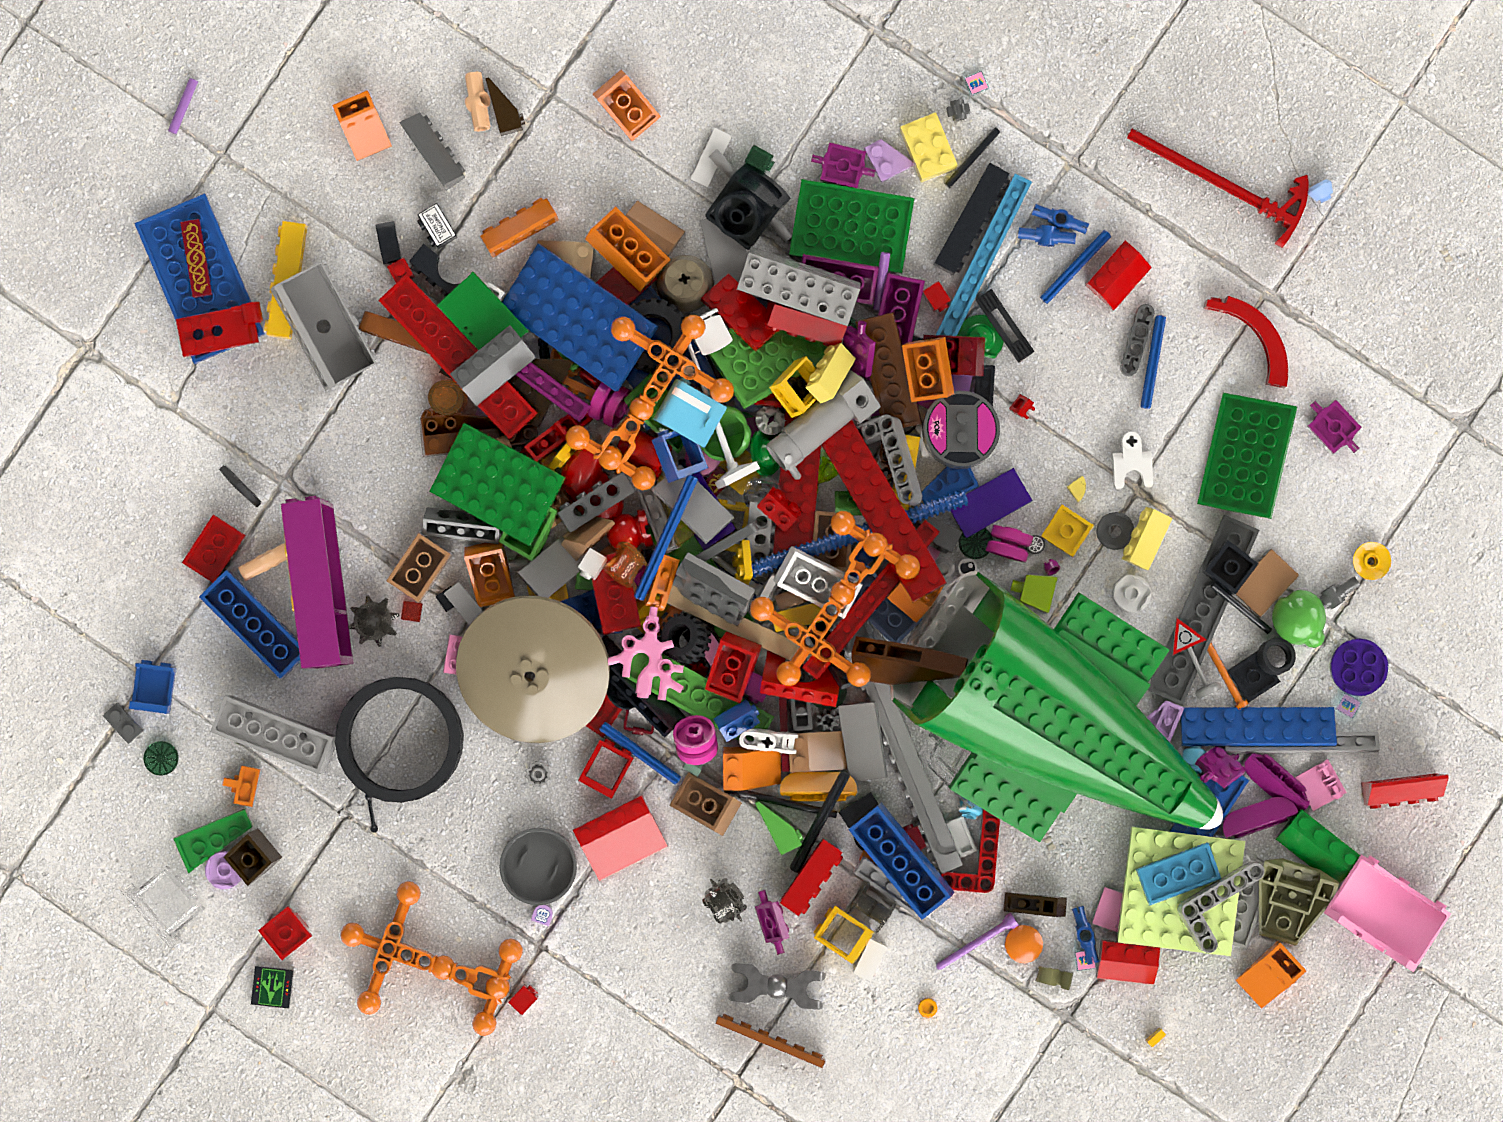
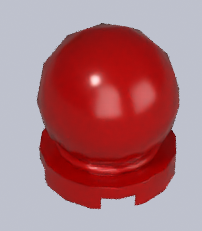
[607,509,653,551]

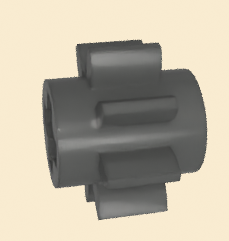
[946,99,970,121]
[816,708,840,732]

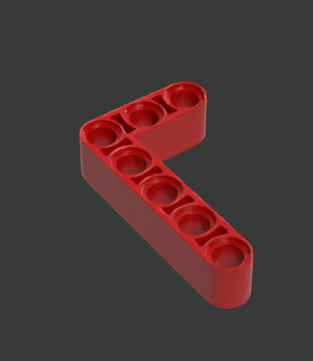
[940,809,1000,893]

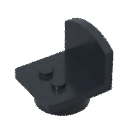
[705,163,791,250]

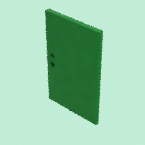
[437,271,529,350]

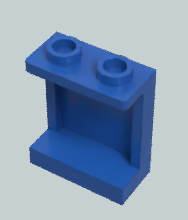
[129,660,176,714]

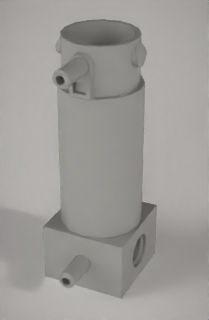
[766,370,881,480]

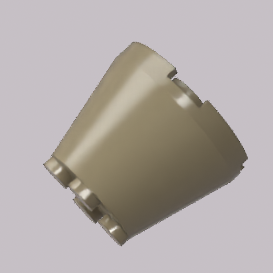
[656,255,714,313]

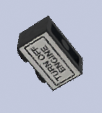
[417,203,458,249]

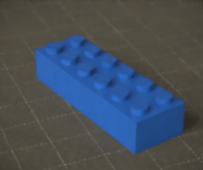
[199,570,301,679]
[848,802,955,920]

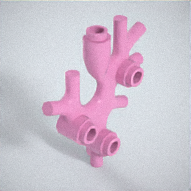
[608,607,684,700]

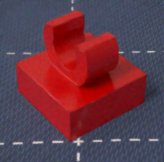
[1009,394,1035,419]

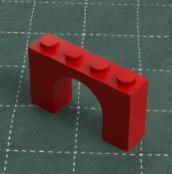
[760,650,839,707]

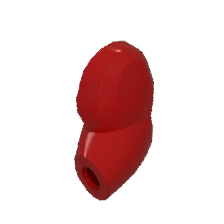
[561,448,624,520]

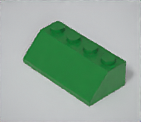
[1275,810,1361,884]

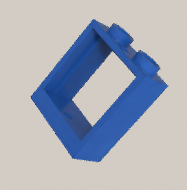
[652,429,708,483]

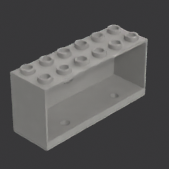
[737,246,860,326]
[270,261,377,391]
[210,695,335,774]

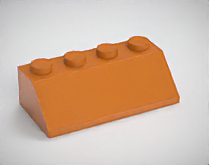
[480,198,559,258]
[585,206,671,292]

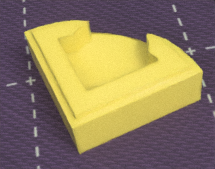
[1067,476,1086,502]

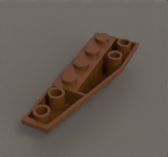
[420,413,538,457]
[851,636,969,685]

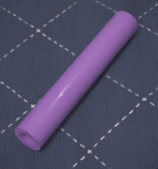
[168,78,198,135]
[873,252,890,310]

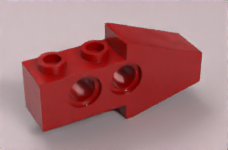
[520,412,593,462]

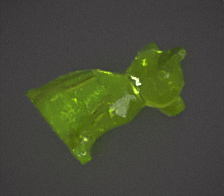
[817,456,838,494]

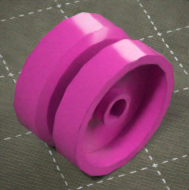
[588,382,631,428]
[986,525,1033,563]
[673,715,718,765]

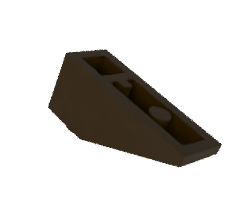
[485,77,525,136]
[1004,892,1067,917]

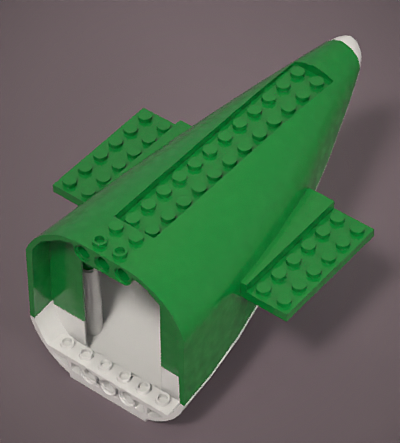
[890,571,1223,843]

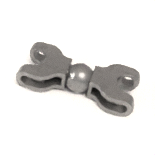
[728,963,826,1010]

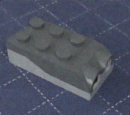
[673,553,756,627]

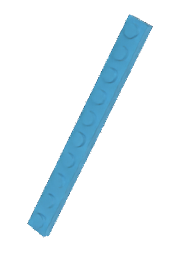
[936,174,1032,336]

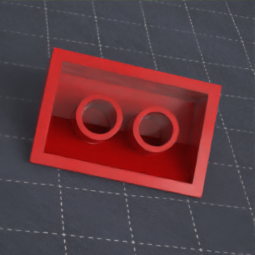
[1085,240,1152,311]
[1096,940,1161,985]

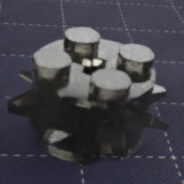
[348,595,400,647]
[702,878,747,924]

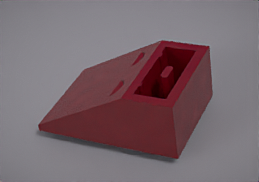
[923,334,985,376]

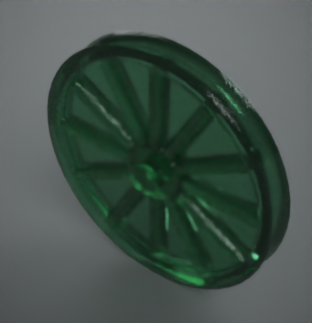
[958,528,993,559]
[143,741,179,776]

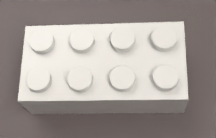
[773,546,862,619]

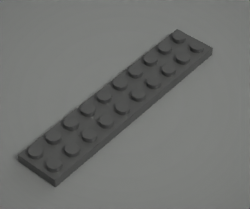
[1148,515,1260,706]

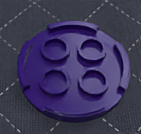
[1330,639,1388,696]

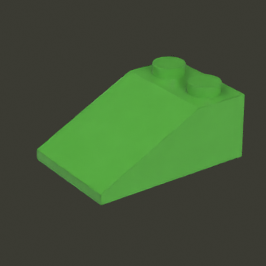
[499,507,558,561]
[755,801,803,855]

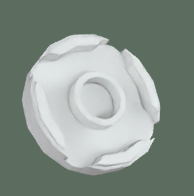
[1113,575,1151,613]

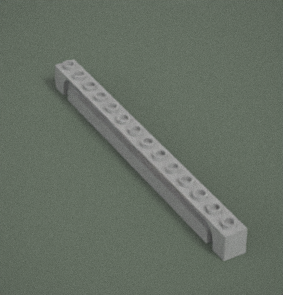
[845,625,963,874]

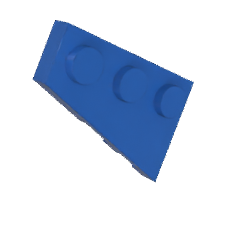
[921,467,979,504]

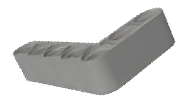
[856,415,922,506]
[1177,862,1264,953]

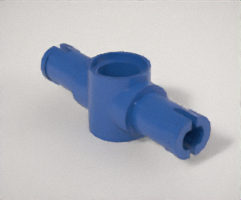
[1031,204,1089,234]
[1018,225,1076,247]
[1072,906,1100,965]

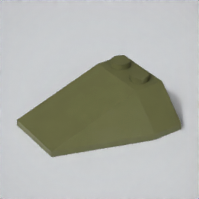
[1259,858,1339,946]

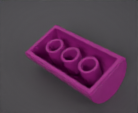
[802,254,879,305]
[879,273,925,345]

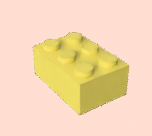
[900,112,958,183]

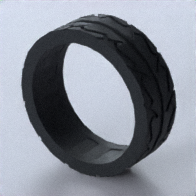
[335,677,464,803]

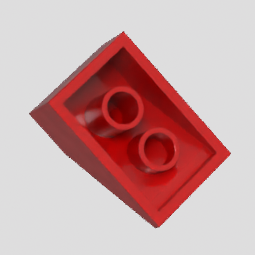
[705,631,762,703]

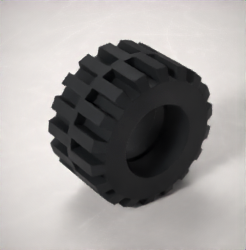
[658,612,712,664]

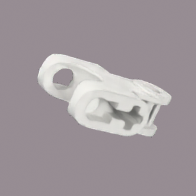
[1112,432,1153,490]
[739,728,798,754]

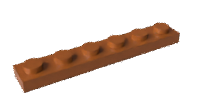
[715,1014,825,1068]

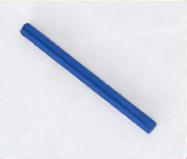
[634,475,698,600]

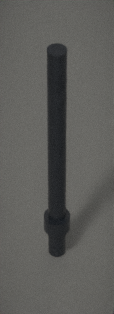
[724,790,838,819]

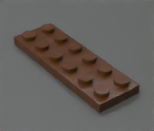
[856,312,922,428]

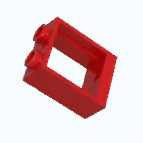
[578,738,634,799]

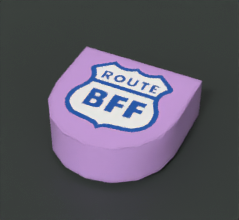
[531,905,553,926]

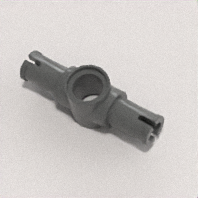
[1319,576,1360,609]

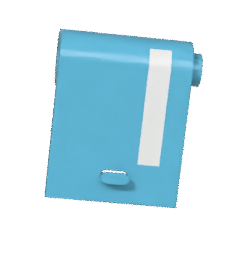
[653,377,727,448]

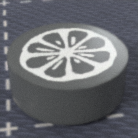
[1026,535,1045,554]

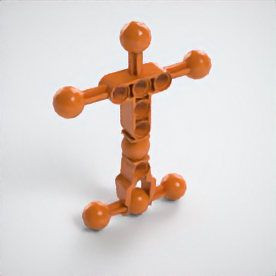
[565,315,734,490]
[750,511,920,687]
[340,881,523,1036]

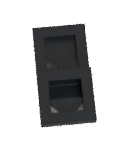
[375,221,402,265]

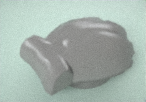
[935,557,955,580]

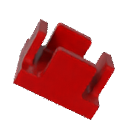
[258,906,313,960]

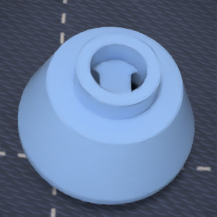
[1308,179,1333,203]

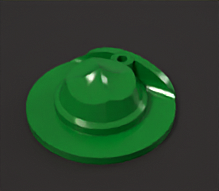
[957,315,1004,359]
[750,430,780,477]

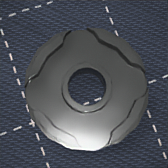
[1096,512,1134,550]

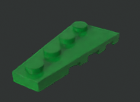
[173,808,253,874]

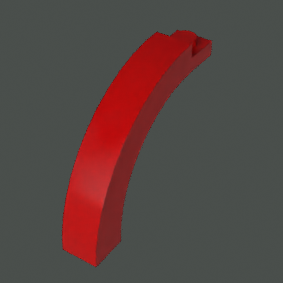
[1204,296,1288,389]

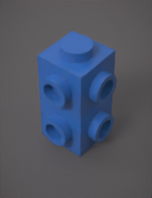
[713,699,760,742]

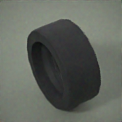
[1257,638,1296,675]

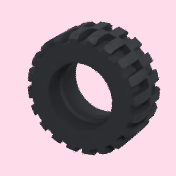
[630,298,688,373]

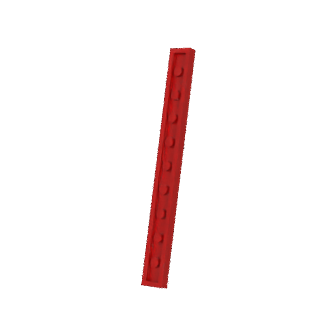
[802,520,940,680]

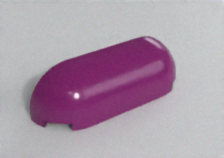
[1244,753,1310,811]
[1223,797,1298,839]

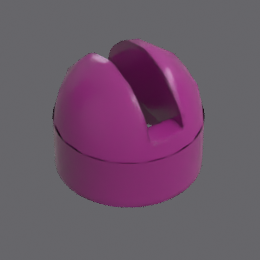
[1044,559,1061,576]

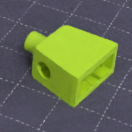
[1010,575,1058,613]

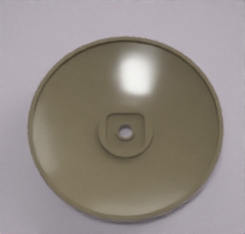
[456,596,610,743]

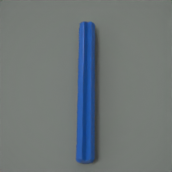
[1040,230,1111,304]
[1140,315,1166,409]
[600,722,681,785]

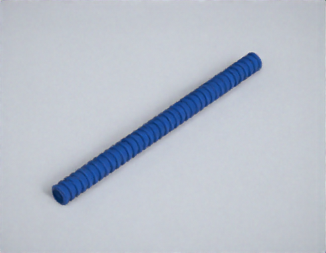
[752,490,968,578]

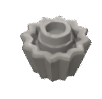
[525,761,551,788]

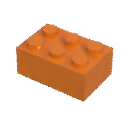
[902,337,954,402]

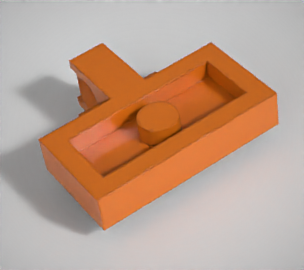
[222,765,261,807]

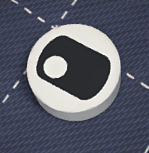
[958,558,977,576]

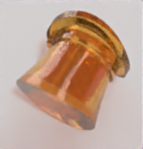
[428,380,468,415]
[602,542,648,588]

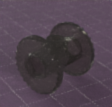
[847,883,897,934]

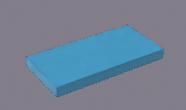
[1136,842,1221,906]

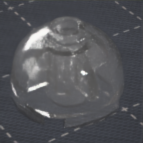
[743,475,781,507]

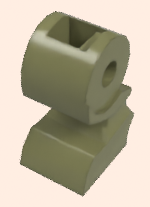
[1035,966,1074,990]

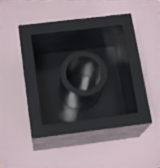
[1202,540,1259,595]

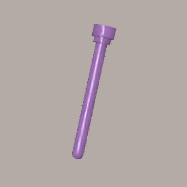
[936,912,1019,970]

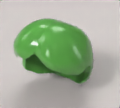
[700,405,751,461]
[1272,590,1326,648]

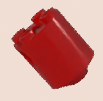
[617,428,673,480]

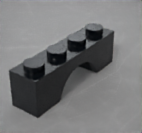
[409,243,460,297]

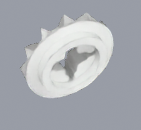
[755,406,786,435]

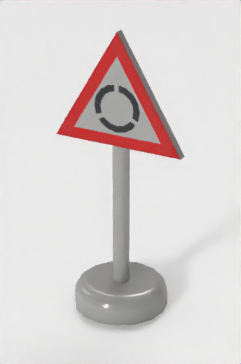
[1172,618,1222,699]

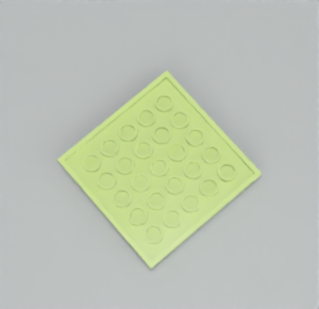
[1116,827,1245,956]

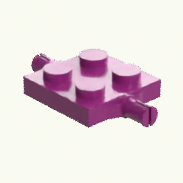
[811,142,876,188]
[842,321,876,378]
[1307,400,1362,454]
[1195,746,1246,788]
[755,890,790,955]

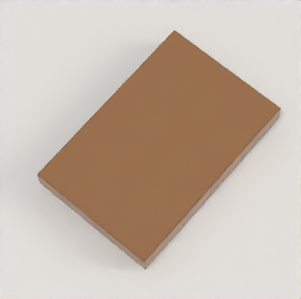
[1235,549,1299,617]

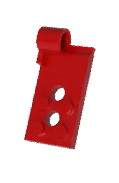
[176,302,263,358]

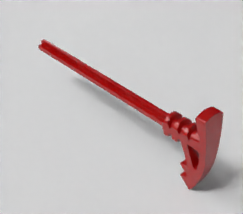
[1127,128,1309,248]

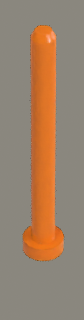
[1207,643,1249,710]

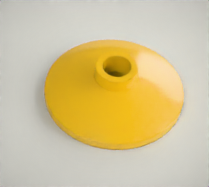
[1353,542,1391,580]

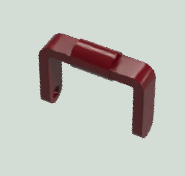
[623,710,654,736]

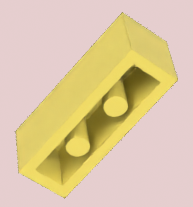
[806,343,856,403]
[1122,507,1172,570]

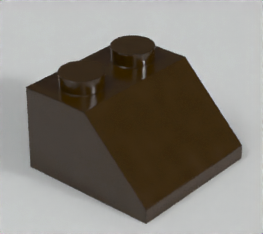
[224,828,283,886]

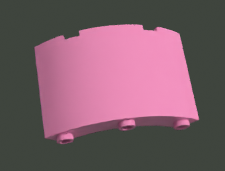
[1324,855,1451,972]

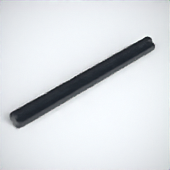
[790,771,850,873]

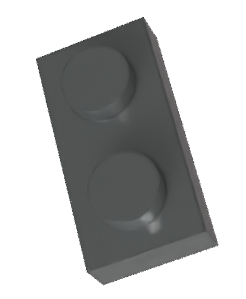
[103,703,143,744]

